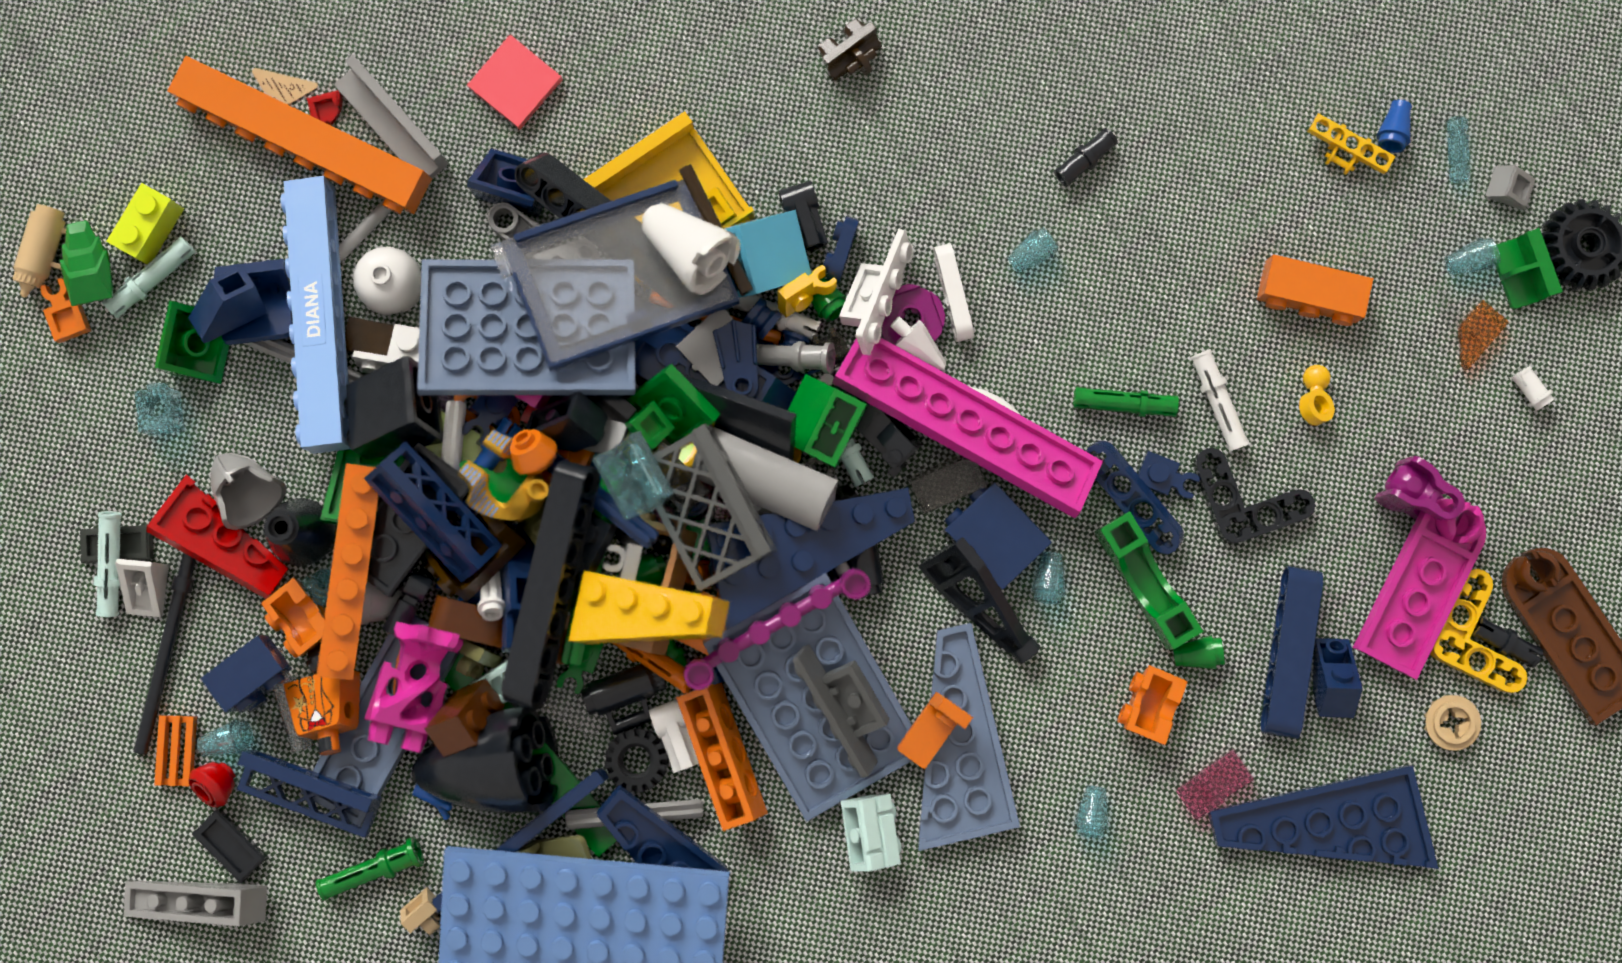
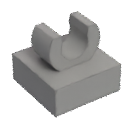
[603,543,643,581]

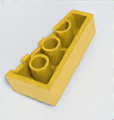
[568,571,730,645]

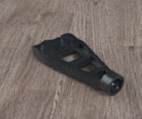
[918,537,1041,664]

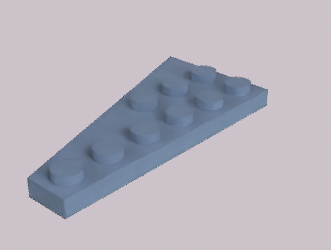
[918,623,1020,851]

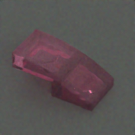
[1176,749,1254,820]

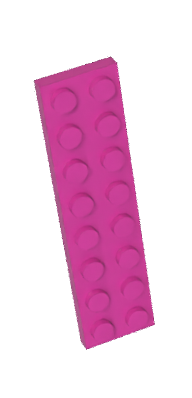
[832,338,1103,518]

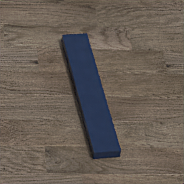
[431,768,609,912]

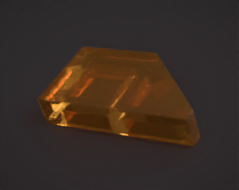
[1457,300,1509,370]

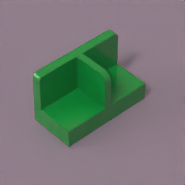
[1490,228,1563,310]

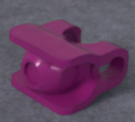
[1374,456,1465,520]

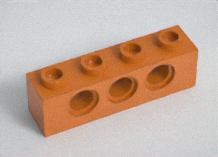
[676,683,768,831]

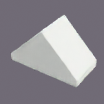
[115,559,169,617]

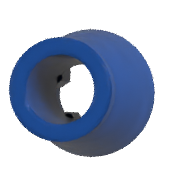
[1376,99,1412,153]

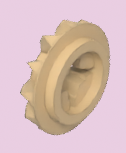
[1424,695,1481,751]

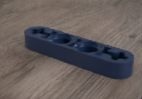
[1086,441,1184,554]

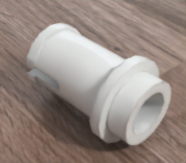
[1511,366,1554,411]

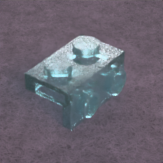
[593,431,674,520]

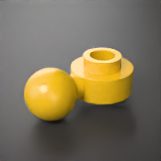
[1299,365,1335,426]

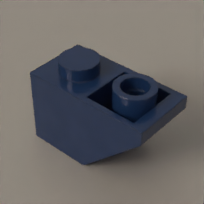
[189,265,267,344]
[1313,638,1363,718]

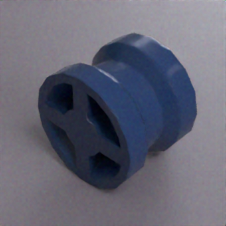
[741,297,782,341]

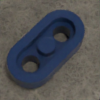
[823,216,860,284]

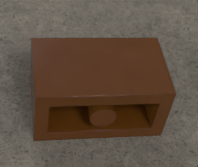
[425,678,504,757]

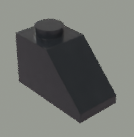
[525,391,608,453]

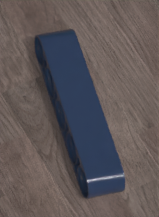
[1260,566,1323,739]

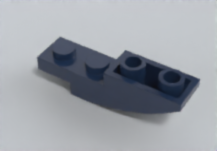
[500,524,535,652]

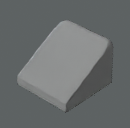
[1486,165,1536,210]
[584,419,628,460]

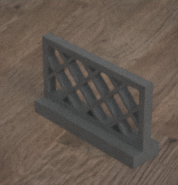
[634,424,778,592]

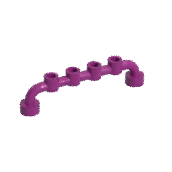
[684,569,870,690]

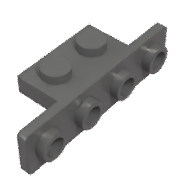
[793,644,890,778]

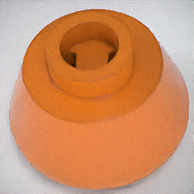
[510,429,557,476]

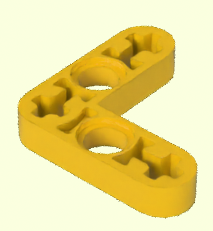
[1430,569,1527,693]

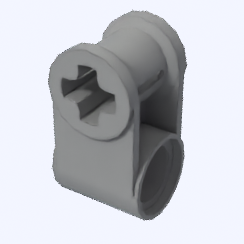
[487,202,540,260]

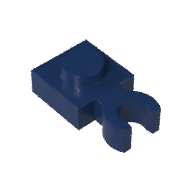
[462,395,518,446]
[1138,451,1200,499]

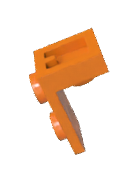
[897,692,973,769]

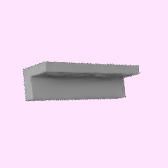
[333,54,449,179]

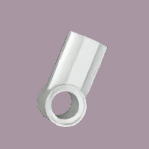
[649,699,699,773]

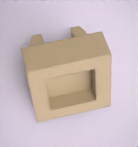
[400,887,440,935]

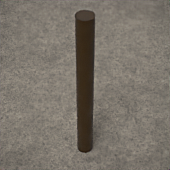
[679,164,754,296]

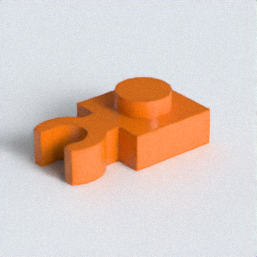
[40,278,91,343]

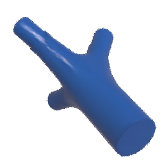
[412,784,452,820]

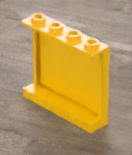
[583,111,755,293]

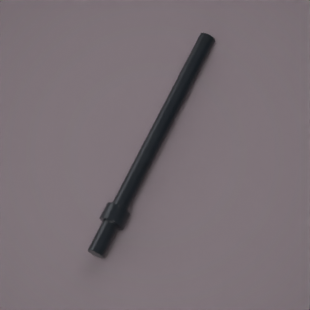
[133,553,196,755]

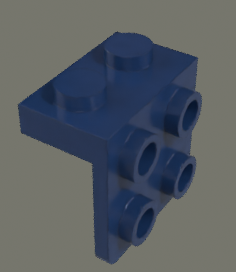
[214,259,293,345]

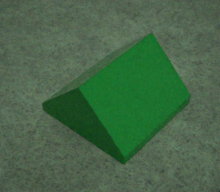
[155,301,229,384]

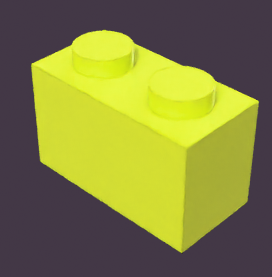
[106,183,184,264]

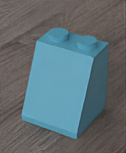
[723,210,811,298]

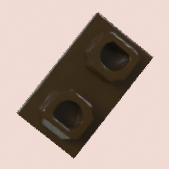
[818,18,882,82]

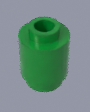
[616,552,667,586]

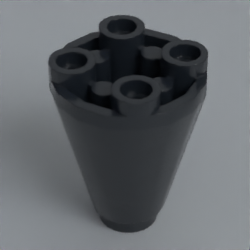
[264,498,336,566]

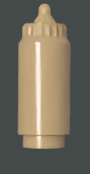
[13,204,66,298]

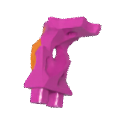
[364,622,464,753]

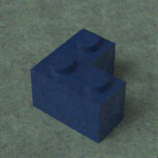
[200,635,292,713]

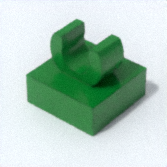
[625,401,675,452]

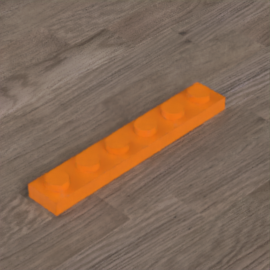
[317,464,379,680]

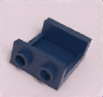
[943,482,1052,590]

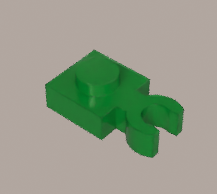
[557,643,605,695]

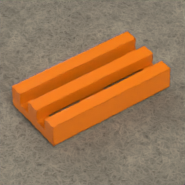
[154,715,197,787]

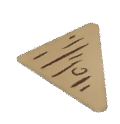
[252,68,318,105]

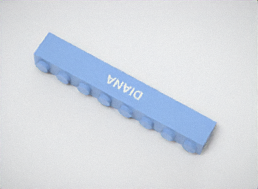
[280,176,351,454]

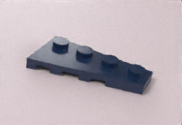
[597,785,728,871]

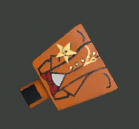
[284,671,360,755]

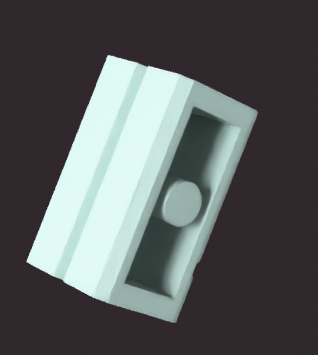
[841,794,901,872]

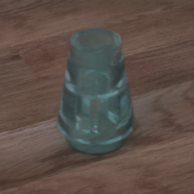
[1007,227,1059,274]
[1444,237,1500,276]
[1031,552,1066,604]
[197,720,254,757]
[1074,785,1108,839]

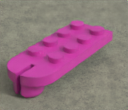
[1353,498,1486,680]

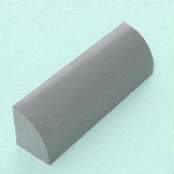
[690,427,838,531]

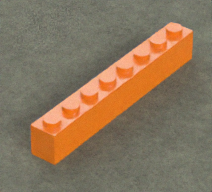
[167,56,432,215]

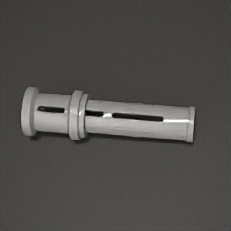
[757,341,836,374]

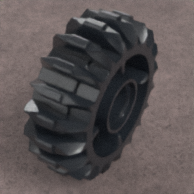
[1541,199,1622,291]

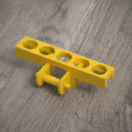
[1307,113,1395,175]

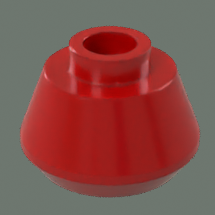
[188,762,235,807]

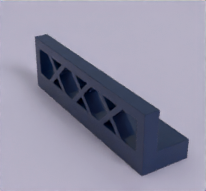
[364,441,503,583]
[237,749,382,838]

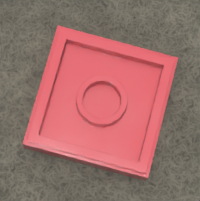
[467,35,563,130]

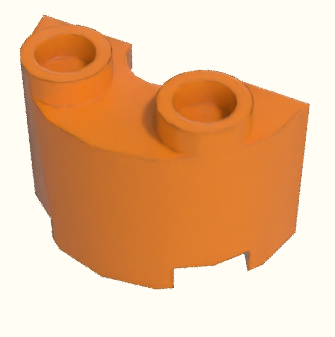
[261,577,326,658]
[1117,665,1188,745]

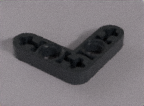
[1193,448,1316,544]

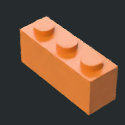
[1256,254,1374,326]

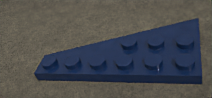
[706,488,915,630]
[1207,765,1439,869]

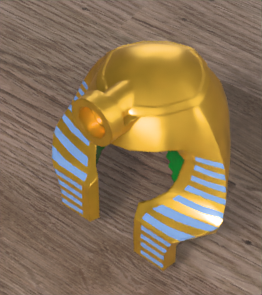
[458,429,549,521]

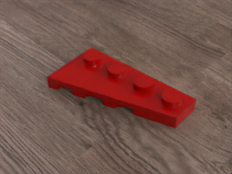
[146,474,288,599]

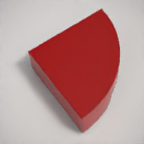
[306,90,343,125]

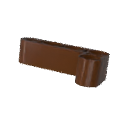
[428,595,567,665]

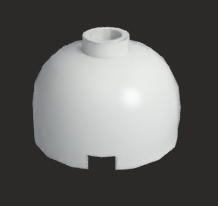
[353,246,421,316]

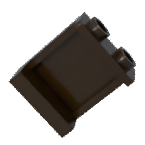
[424,512,527,602]

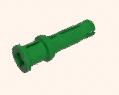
[316,837,424,900]

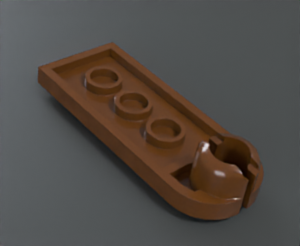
[1502,548,1622,725]

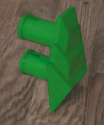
[59,220,113,306]

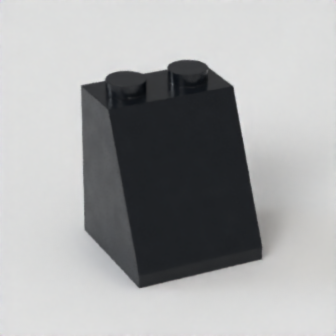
[344,356,443,460]

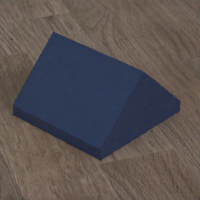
[467,148,543,218]

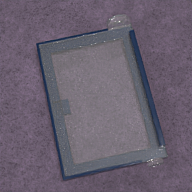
[490,179,740,371]

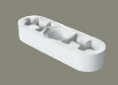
[933,243,974,342]

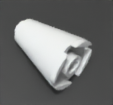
[642,203,740,295]

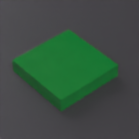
[626,364,720,444]

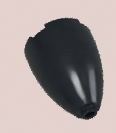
[412,706,559,813]

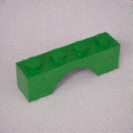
[1094,511,1204,650]

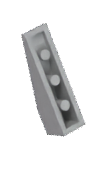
[123,881,267,926]

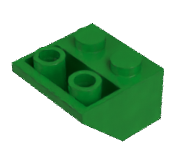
[787,374,868,467]

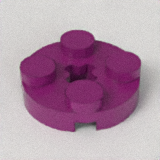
[881,284,945,345]

